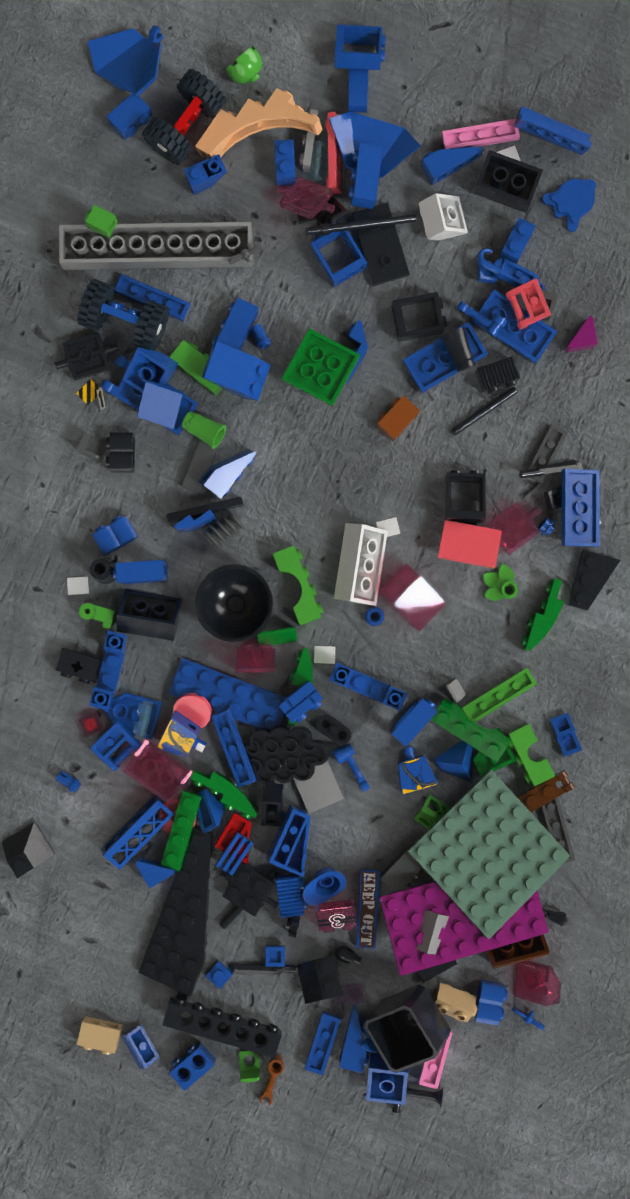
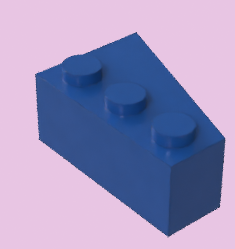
[266,805,311,877]

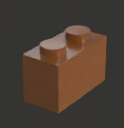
[377,395,420,442]

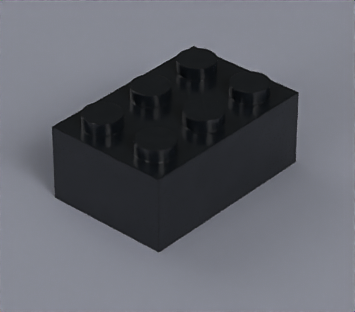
[473,150,543,213]

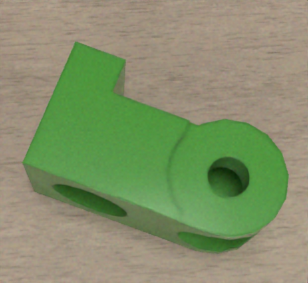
[79,603,118,630]

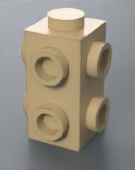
[433,983,478,1022]

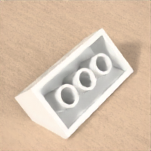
[334,523,388,606]

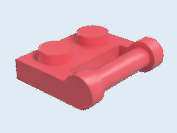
[505,279,551,330]

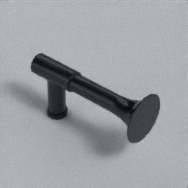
[392,1087,443,1113]

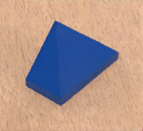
[197,789,225,833]

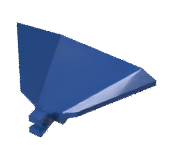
[87,25,164,96]
[329,111,421,178]

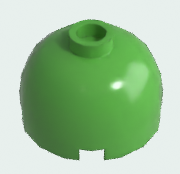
[225,45,263,84]

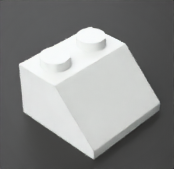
[419,193,468,240]

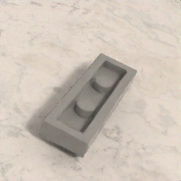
[300,109,318,173]

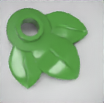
[483,564,518,601]

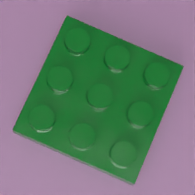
[282,328,360,407]

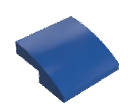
[174,510,217,533]

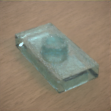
[309,140,328,185]

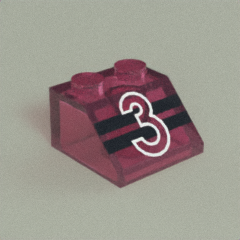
[316,899,357,933]

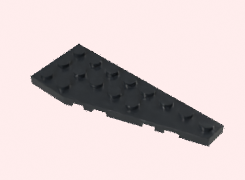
[138,827,213,996]

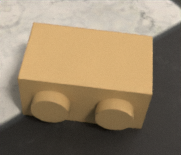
[77,1016,123,1054]

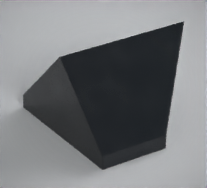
[316,196,348,237]

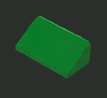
[257,627,297,647]

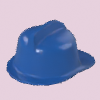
[302,868,346,906]

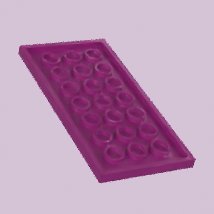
[379,881,549,976]

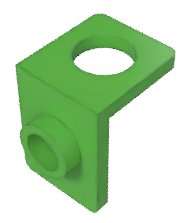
[239,1050,260,1083]

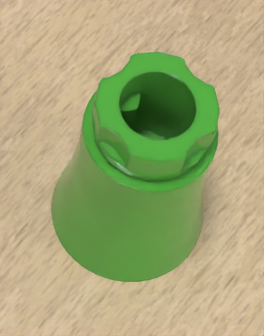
[182,411,226,449]

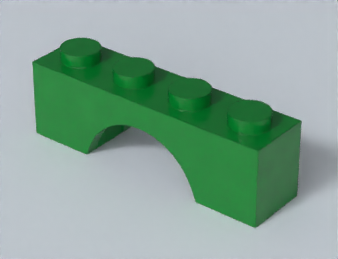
[431,698,511,762]

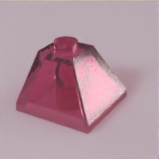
[514,960,561,1006]

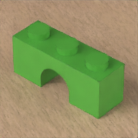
[506,723,555,786]

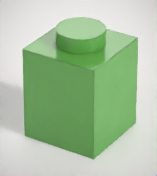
[85,205,118,238]

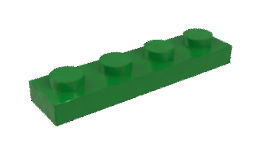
[161,790,202,871]

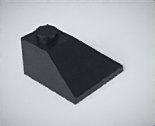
[2,822,55,878]

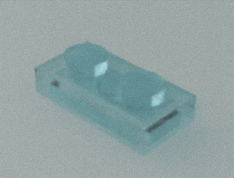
[133,700,153,740]

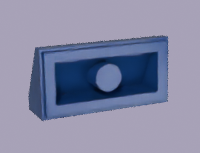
[121,1024,160,1069]

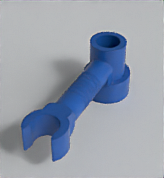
[457,301,507,337]
[332,743,370,792]

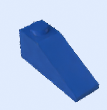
[421,147,483,186]
[339,1004,369,1073]

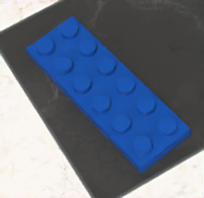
[169,658,286,731]

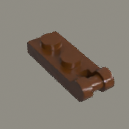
[518,770,575,812]

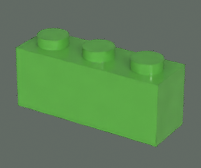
[170,340,222,397]

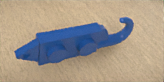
[477,248,546,290]

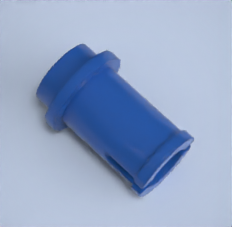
[250,324,271,350]
[55,770,81,793]

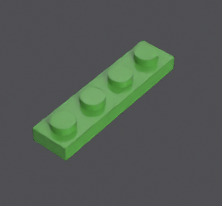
[461,667,537,723]

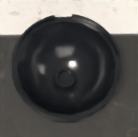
[195,564,273,642]

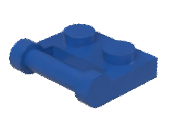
[90,721,142,771]

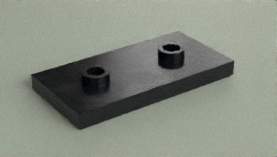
[351,202,410,287]

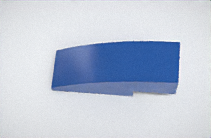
[348,69,368,113]

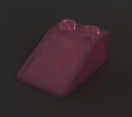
[379,563,446,632]

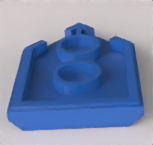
[104,692,163,739]

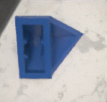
[435,740,473,782]

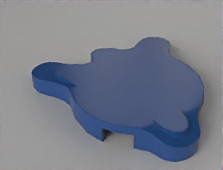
[542,179,596,232]

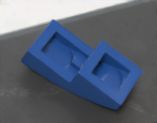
[550,713,582,758]

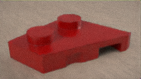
[214,811,251,864]

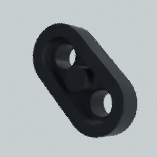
[316,714,351,745]

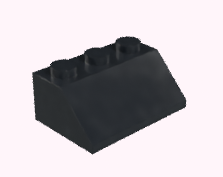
[117,589,182,641]

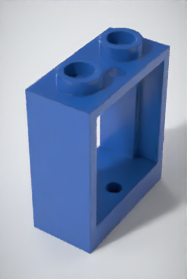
[335,25,386,70]
[311,231,367,287]
[113,560,168,584]
[389,697,437,747]

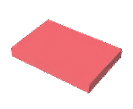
[438,520,502,569]

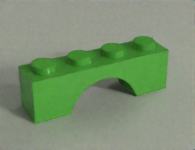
[273,546,324,626]

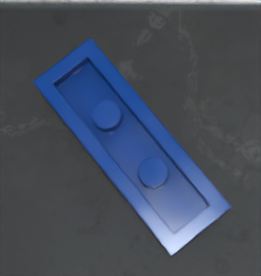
[305,1011,341,1075]

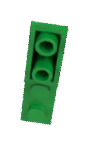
[521,578,564,651]
[286,648,313,726]
[189,769,258,819]

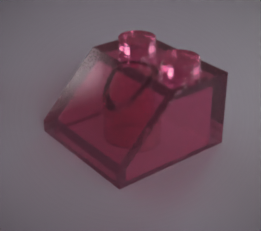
[236,645,276,673]

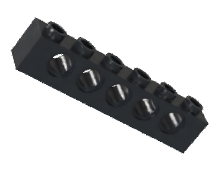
[162,996,282,1058]

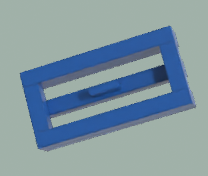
[215,831,254,875]

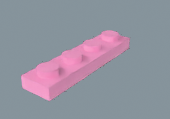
[441,119,520,149]

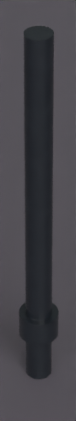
[305,214,416,236]

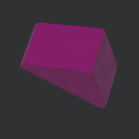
[564,316,598,353]

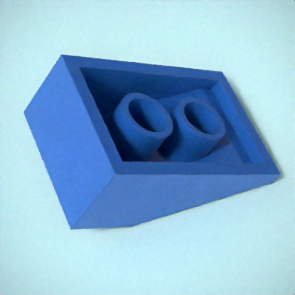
[202,341,270,401]

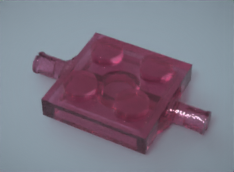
[277,177,335,220]
[486,502,541,556]

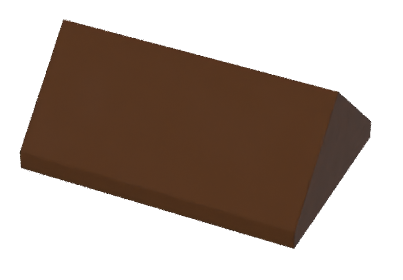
[487,934,550,969]

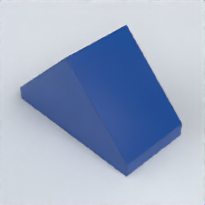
[136,858,176,888]

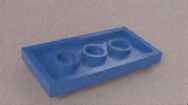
[472,289,557,364]
[403,322,488,394]
[561,468,600,547]

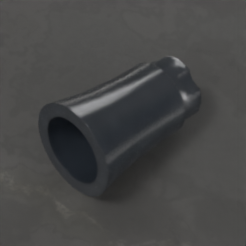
[440,327,475,372]
[90,558,116,584]

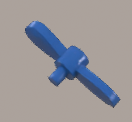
[512,1007,545,1030]

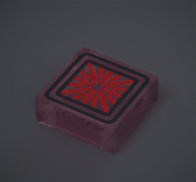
[78,712,104,737]

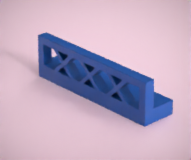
[514,106,592,155]
[102,794,174,870]

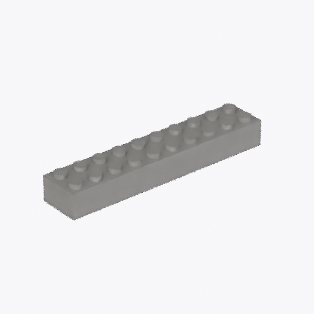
[59,222,253,270]

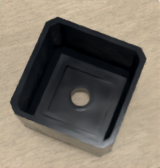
[364,984,451,1073]

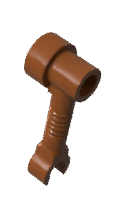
[260,1054,284,1106]

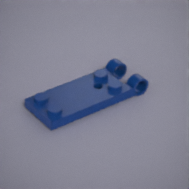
[99,355,199,436]

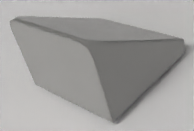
[445,679,466,703]

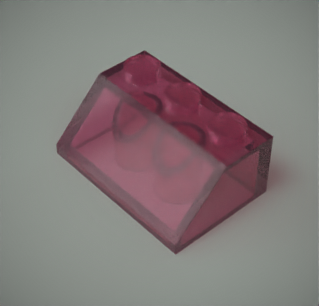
[123,739,193,806]

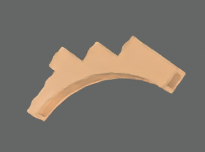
[195,88,322,159]

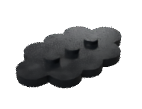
[243,725,330,783]

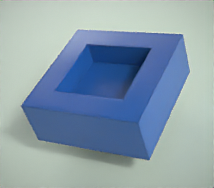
[477,261,498,283]
[265,945,285,967]
[206,960,233,989]

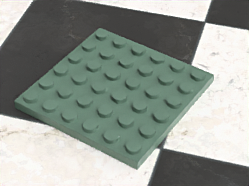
[407,770,570,939]

